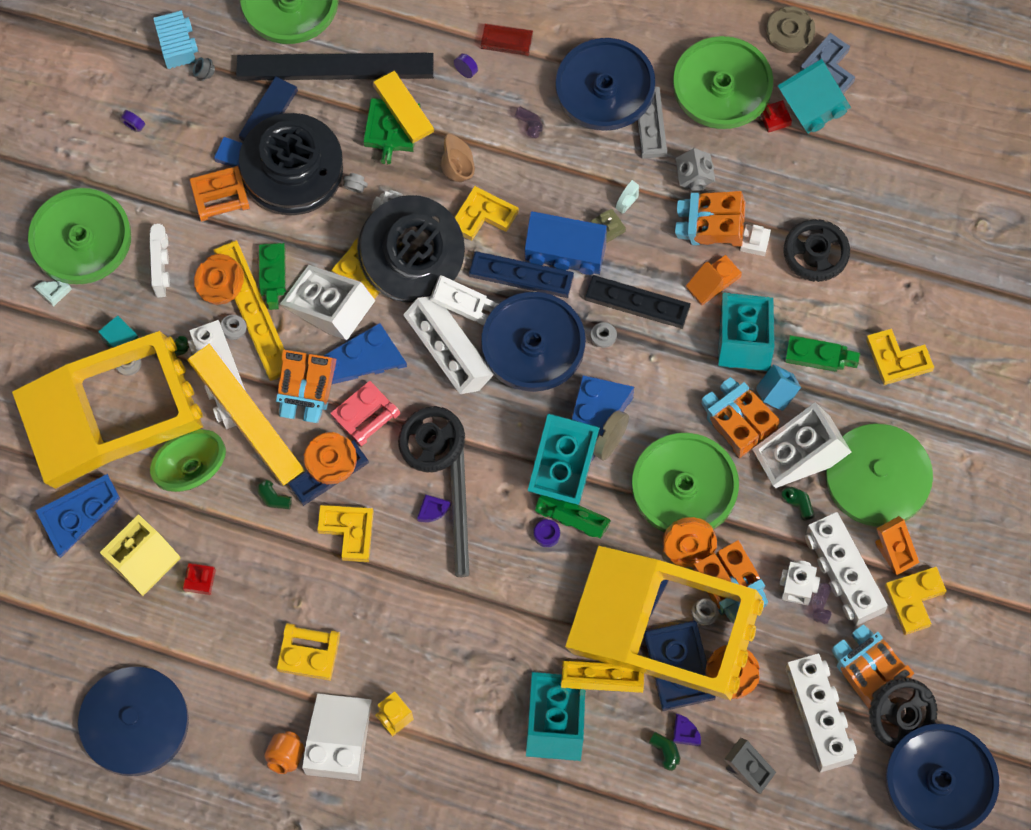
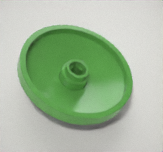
[240,0,339,44]
[673,36,773,129]
[28,188,131,285]
[826,424,933,527]
[632,433,739,532]

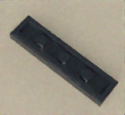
[585,275,691,329]

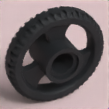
[783,219,850,282]
[398,406,465,473]
[869,677,938,748]

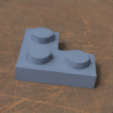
[800,33,855,94]

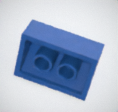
[525,211,607,275]

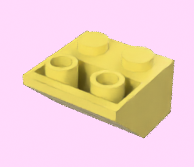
[100,514,181,596]

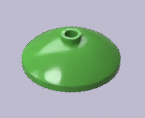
[150,429,226,492]

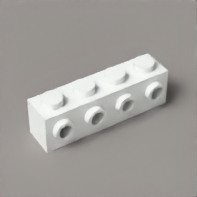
[403,296,494,394]
[188,320,245,429]
[805,512,888,626]
[785,654,857,773]

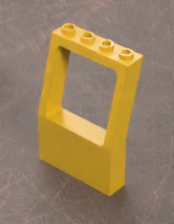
[12,331,203,489]
[565,546,764,701]

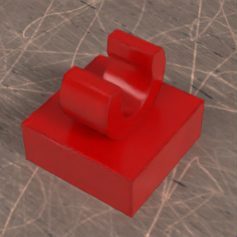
[760,100,792,133]
[183,563,216,595]

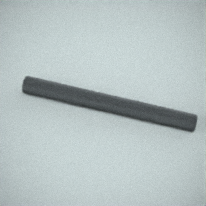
[449,439,470,578]

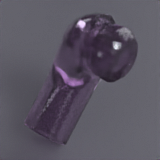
[515,106,543,139]
[812,583,832,624]

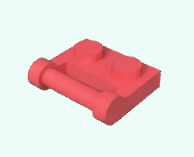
[330,381,401,447]

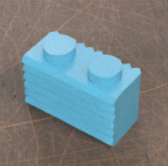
[153,10,198,69]

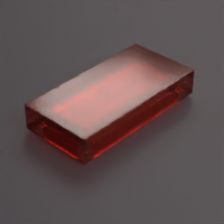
[481,24,533,56]

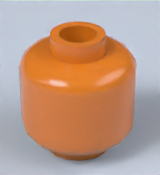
[264,731,305,774]

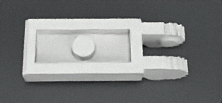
[150,224,170,298]
[429,275,499,325]

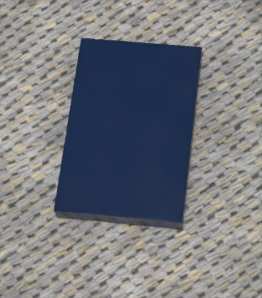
[644,621,716,711]

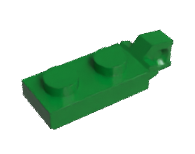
[259,243,286,310]
[785,335,860,372]
[535,495,611,539]

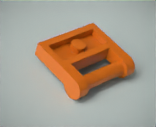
[190,166,250,222]

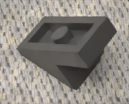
[724,737,776,794]

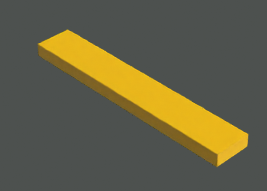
[213,240,285,381]
[188,343,304,487]

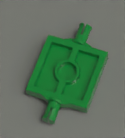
[364,98,421,165]

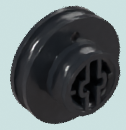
[239,113,343,215]
[357,195,465,303]

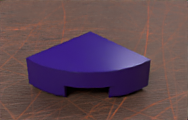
[417,494,451,522]
[673,714,701,746]

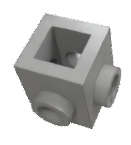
[675,148,715,191]

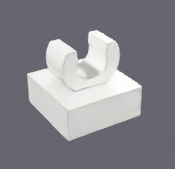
[740,224,771,256]

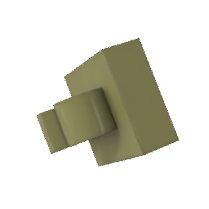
[591,209,626,243]

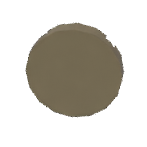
[766,6,815,53]
[594,410,629,461]

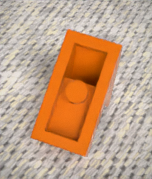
[686,255,742,306]
[875,516,920,575]

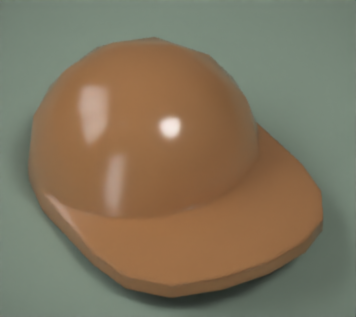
[440,134,475,182]

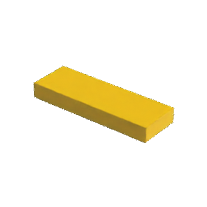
[373,71,434,144]
[561,661,644,693]

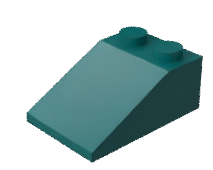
[777,59,851,134]
[718,292,775,371]
[527,413,600,505]
[526,672,586,761]

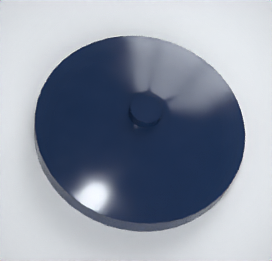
[556,38,655,131]
[482,292,586,392]
[78,667,189,776]
[886,724,999,830]

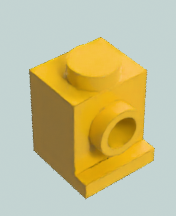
[375,691,414,737]

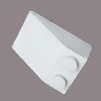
[280,265,375,340]
[753,402,851,488]
[302,693,372,781]

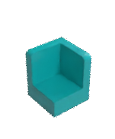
[98,315,139,348]

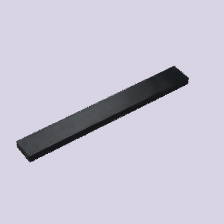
[236,53,434,81]

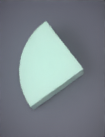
[616,180,639,214]
[34,281,72,307]

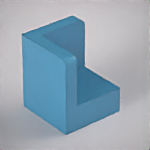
[756,364,801,411]

